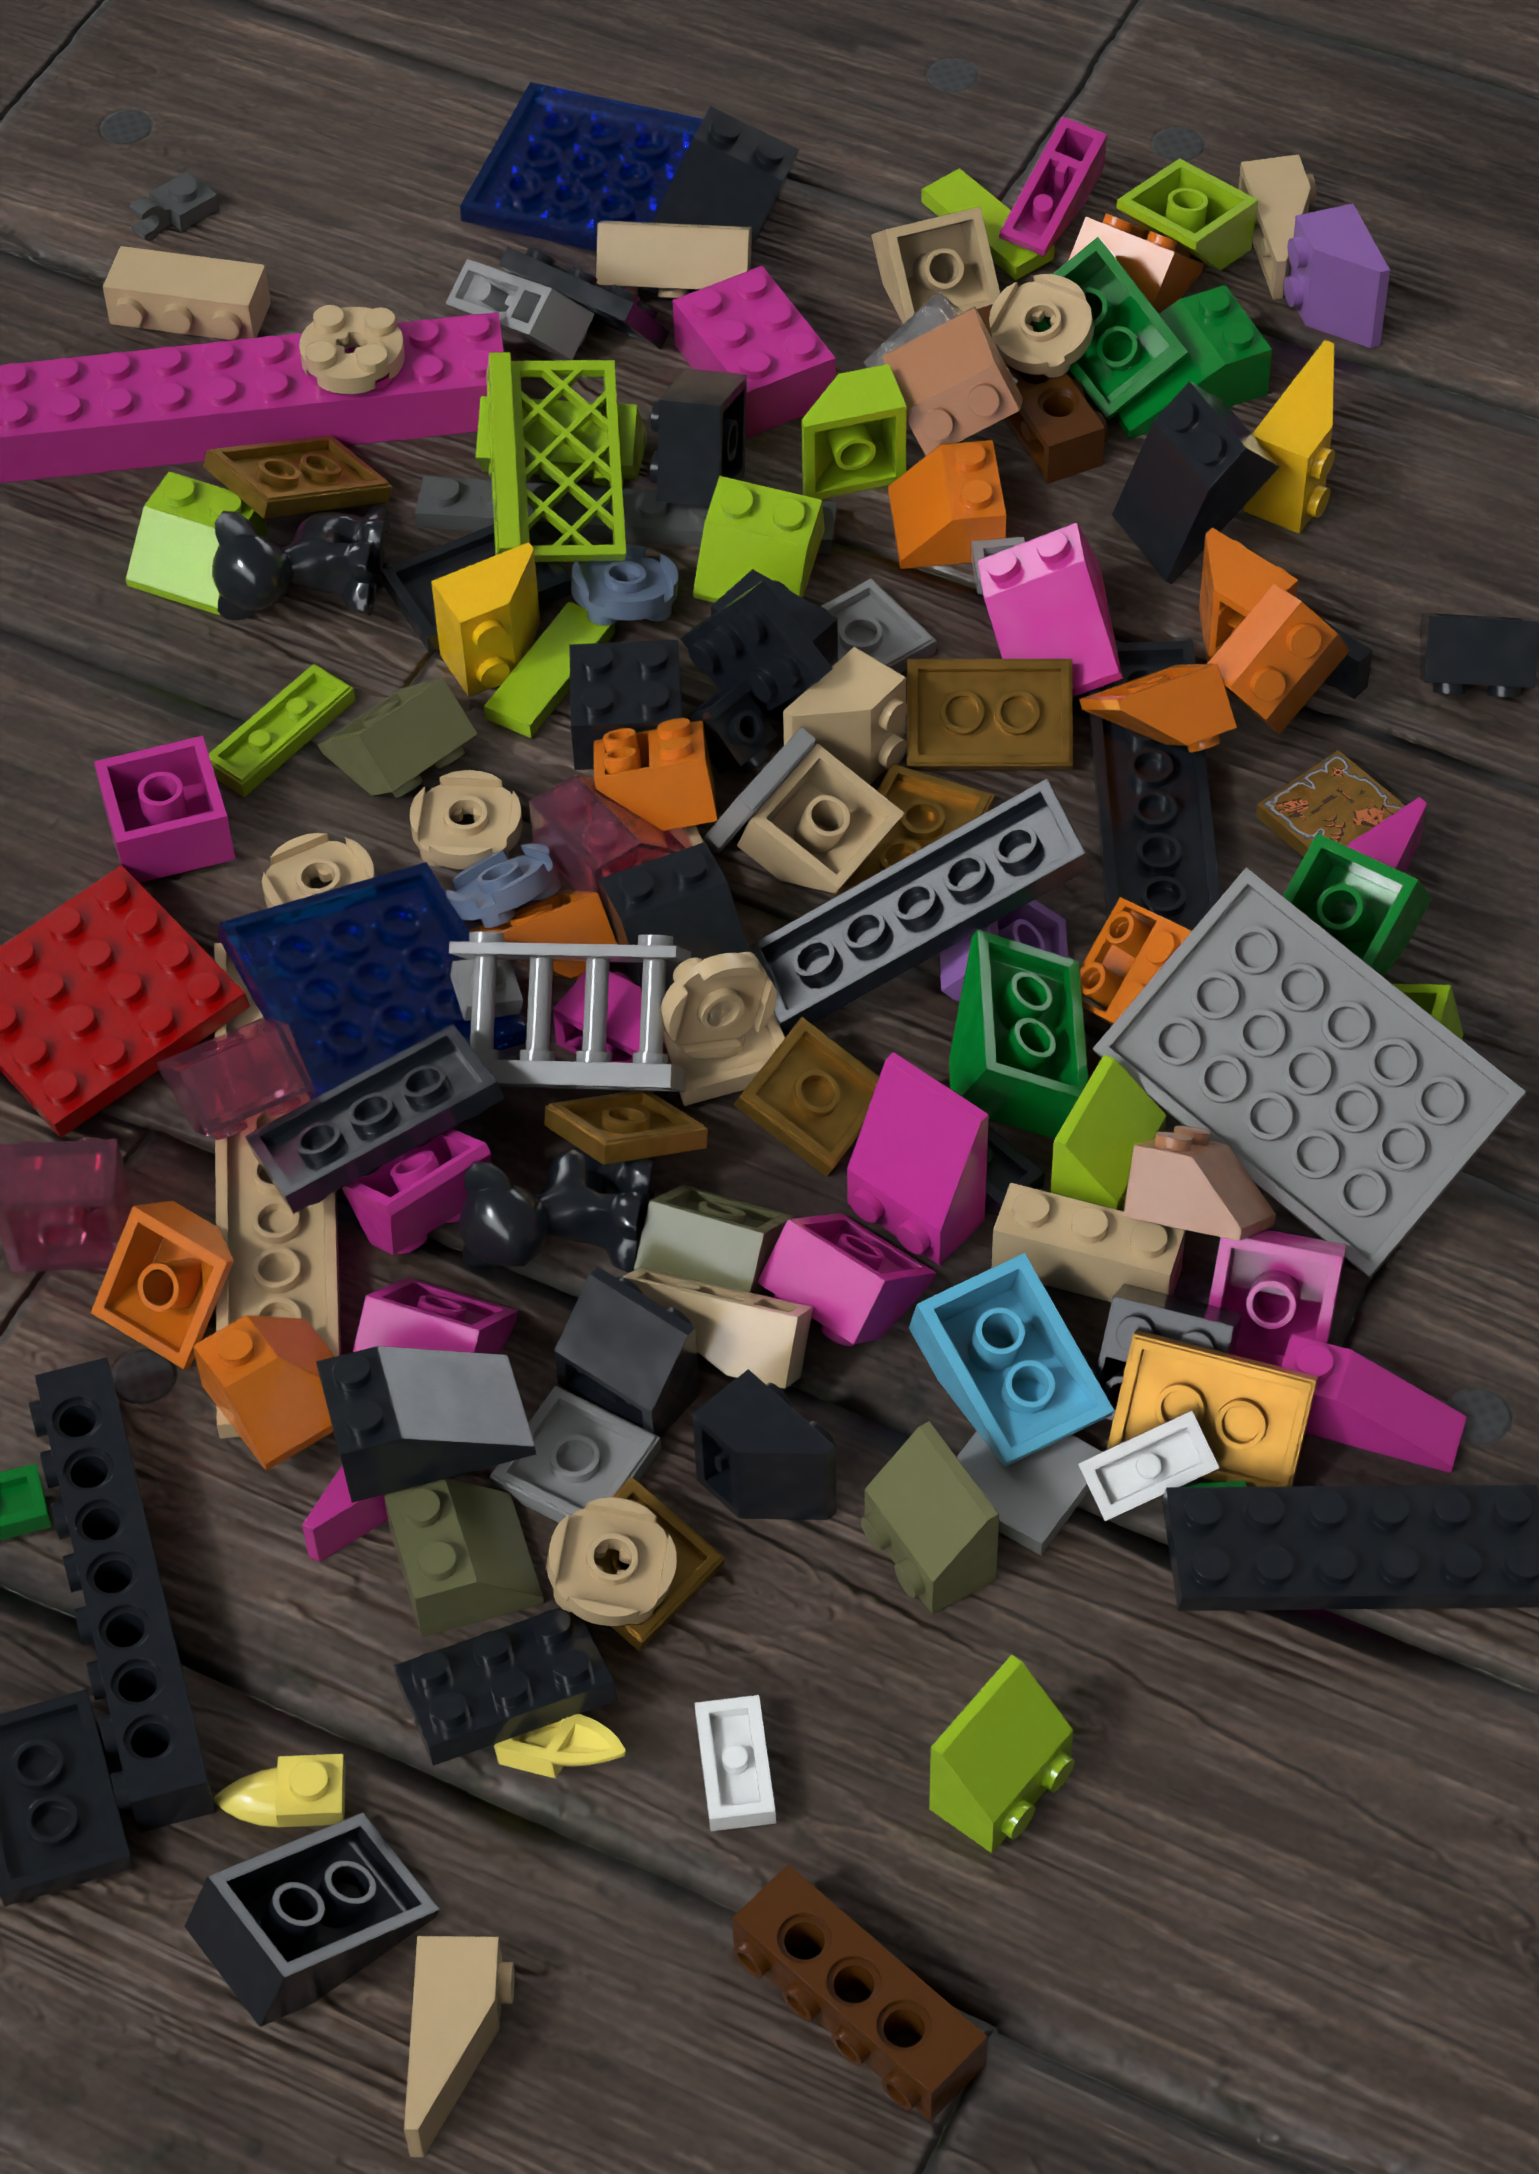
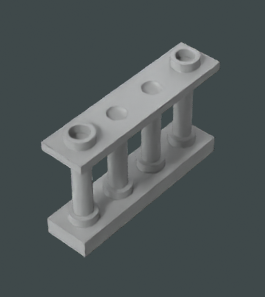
[449,932,691,1092]

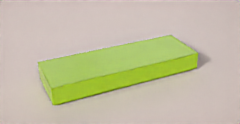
[921,168,1055,280]
[484,602,615,738]
[209,664,356,797]

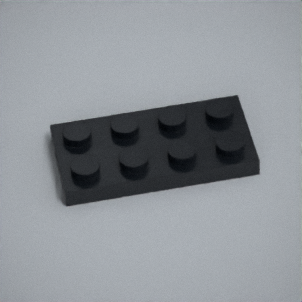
[245,1024,505,1214]

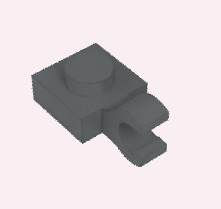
[130,171,220,240]

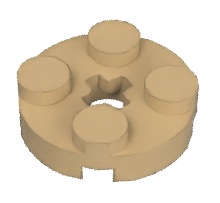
[989,274,1094,378]
[299,305,405,394]
[410,770,523,869]
[262,833,376,937]
[661,952,777,1058]
[547,1497,677,1626]

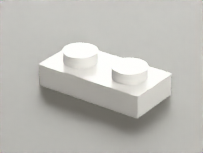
[1078,1411,1219,1521]
[695,1695,776,1831]

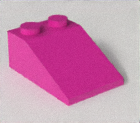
[978,523,1123,697]
[847,1052,989,1266]

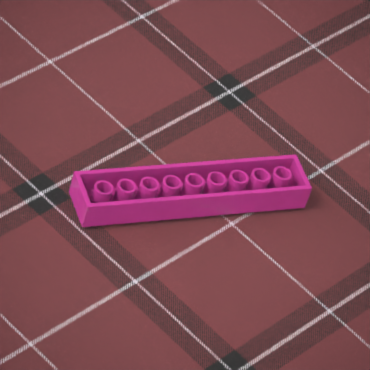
[0,312,504,483]

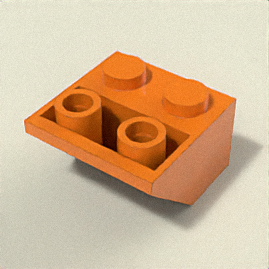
[1068,213,1205,313]
[1199,528,1299,663]
[594,718,718,831]
[1079,897,1192,1025]

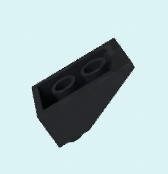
[652,106,800,250]
[1112,381,1280,584]
[316,1346,537,1503]
[184,1813,440,2027]

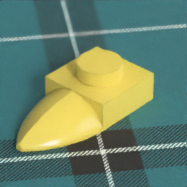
[494,1714,626,1779]
[214,1754,346,1827]

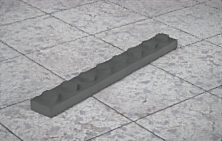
[415,475,838,555]

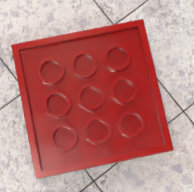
[0,865,251,1138]

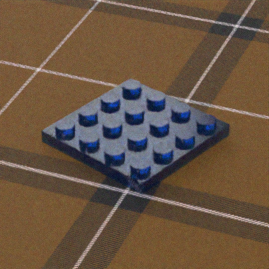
[460,82,703,251]
[218,862,527,1100]

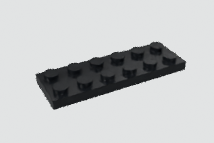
[748,779,1093,1034]
[1162,1485,1539,1611]

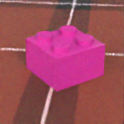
[94,736,236,883]

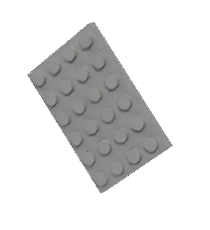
[1093,867,1526,1279]

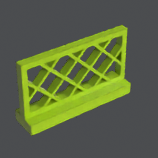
[486,352,626,562]

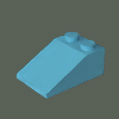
[909,1253,1114,1467]

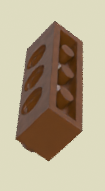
[977,304,1109,484]
[732,1864,988,2122]

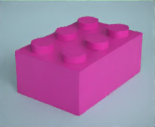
[672,266,836,438]

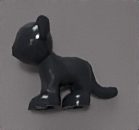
[212,503,390,620]
[460,1147,656,1273]

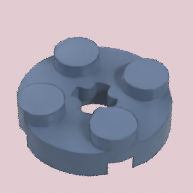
[571,544,679,625]
[446,844,561,928]

